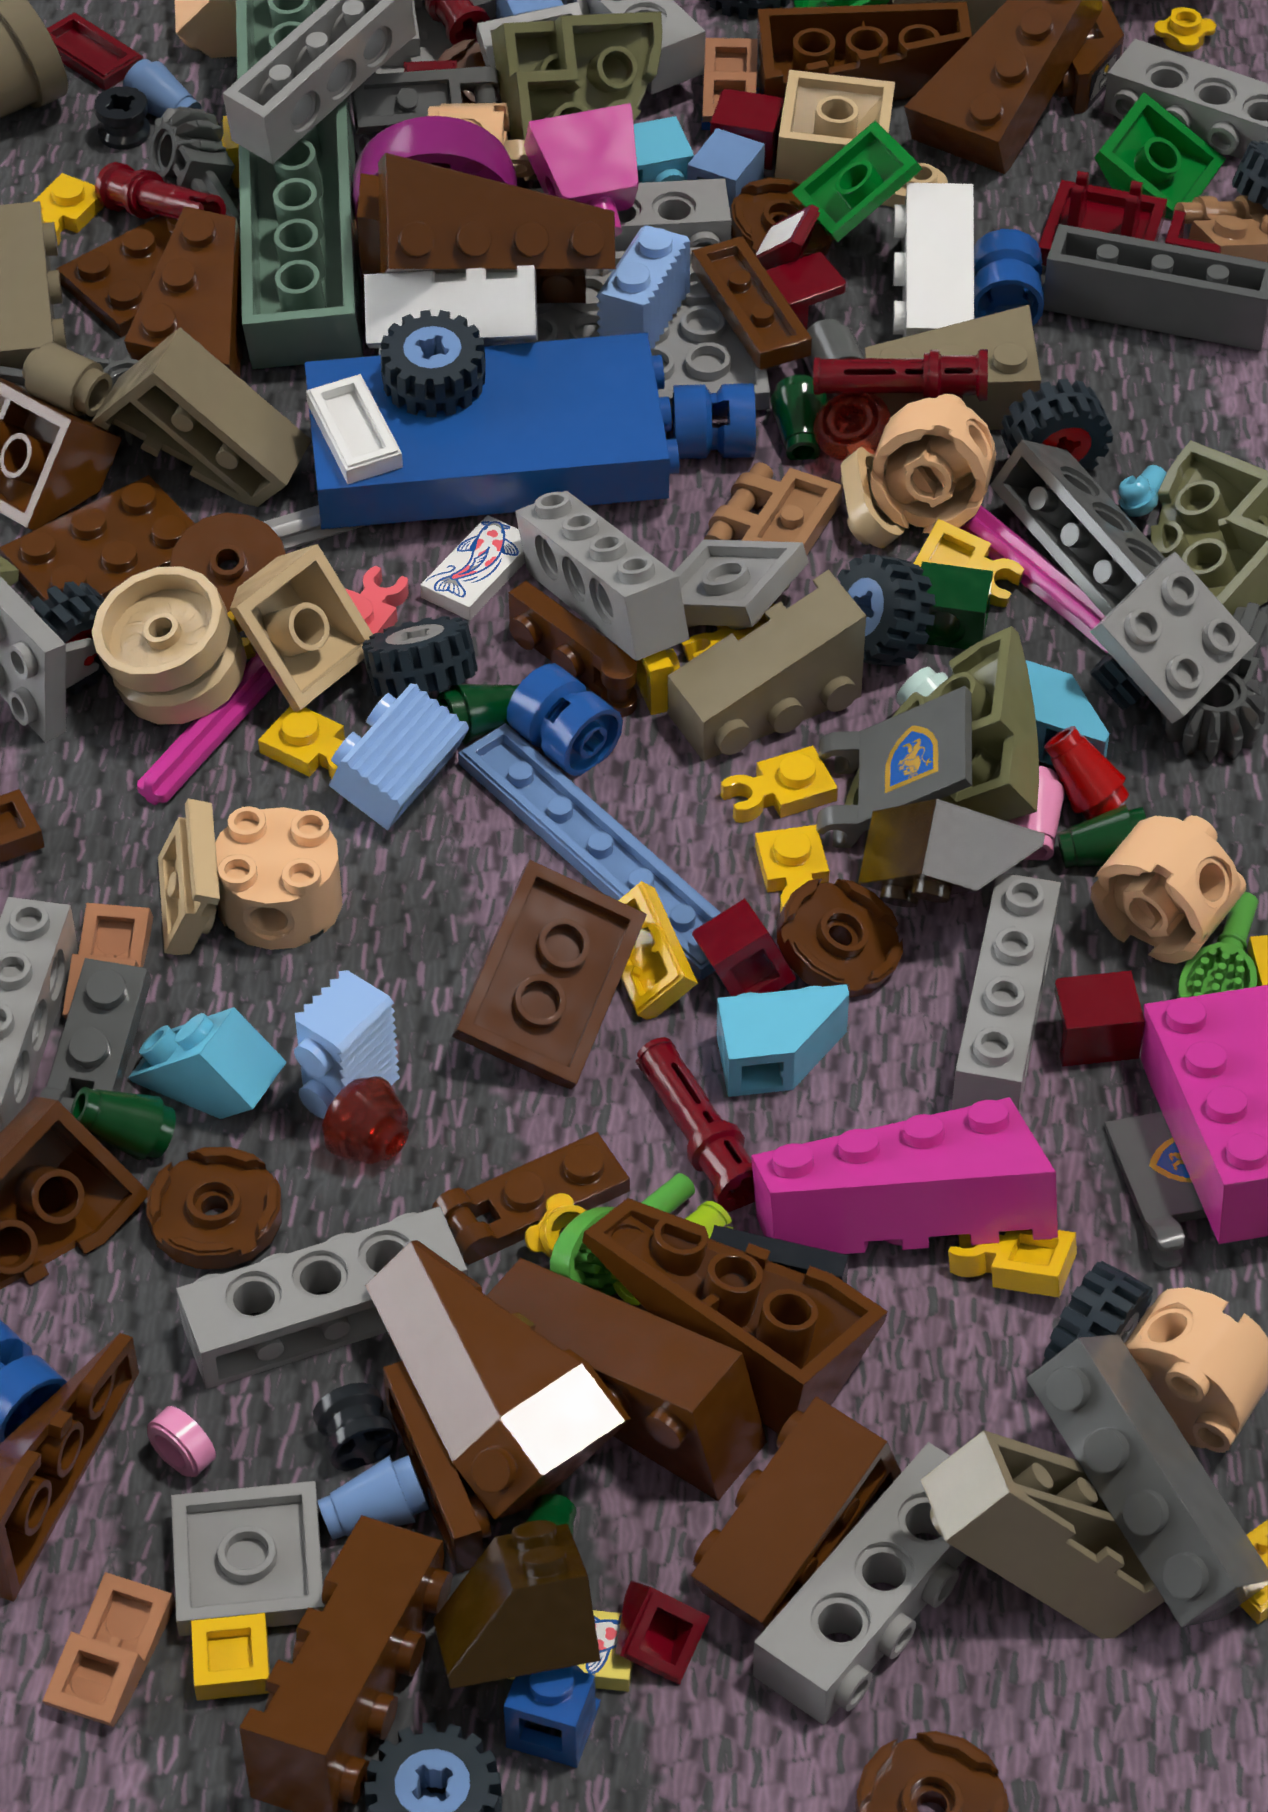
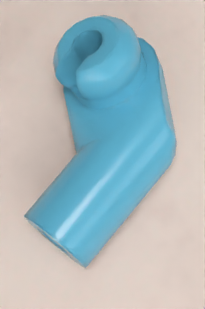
[1118,465,1167,517]

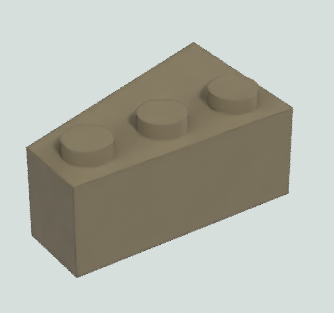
[862,305,1041,434]
[668,569,866,761]
[920,1430,1165,1639]

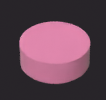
[147,1406,216,1477]

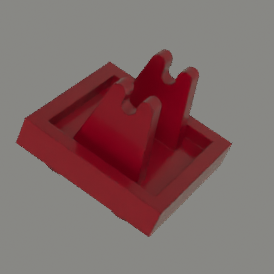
[1039,171,1168,266]

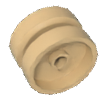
[92,566,247,724]

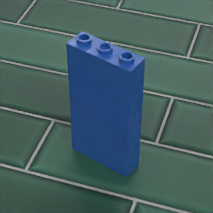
[305,332,680,529]

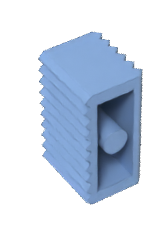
[596,225,690,349]
[329,684,469,831]
[294,970,400,1127]

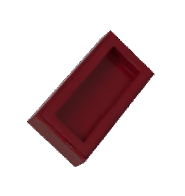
[47,12,143,90]

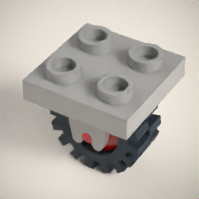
[1090,552,1256,724]
[0,576,110,743]

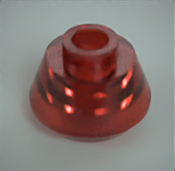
[814,393,891,463]
[322,1076,409,1164]

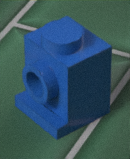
[504,1665,601,1768]

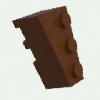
[124,206,244,378]
[690,1396,902,1633]

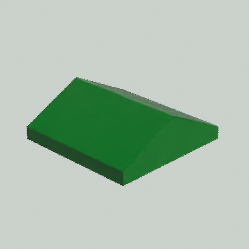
[1094,92,1226,220]
[792,121,923,242]

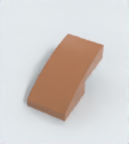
[702,38,758,122]
[62,903,153,1019]
[42,1572,176,1727]

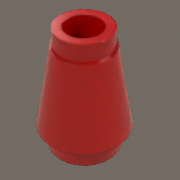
[1044,726,1129,820]

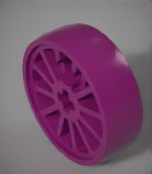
[352,116,517,228]

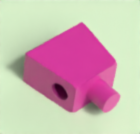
[524,103,638,237]

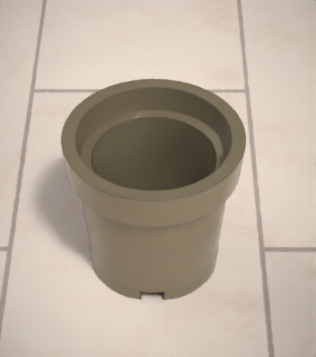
[0,0,68,119]

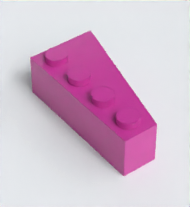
[1141,985,1268,1244]
[751,1097,1058,1254]

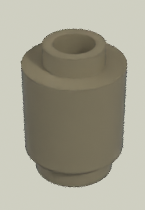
[22,342,112,417]

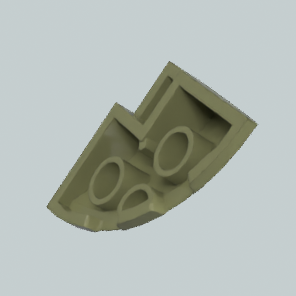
[491,11,663,182]
[1151,440,1268,616]
[845,626,1039,830]

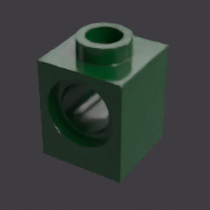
[921,561,993,650]

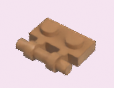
[1174,195,1268,262]
[704,462,843,555]

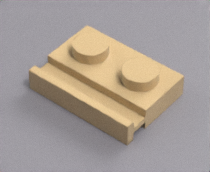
[158,798,220,955]

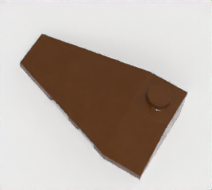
[582,1198,888,1434]

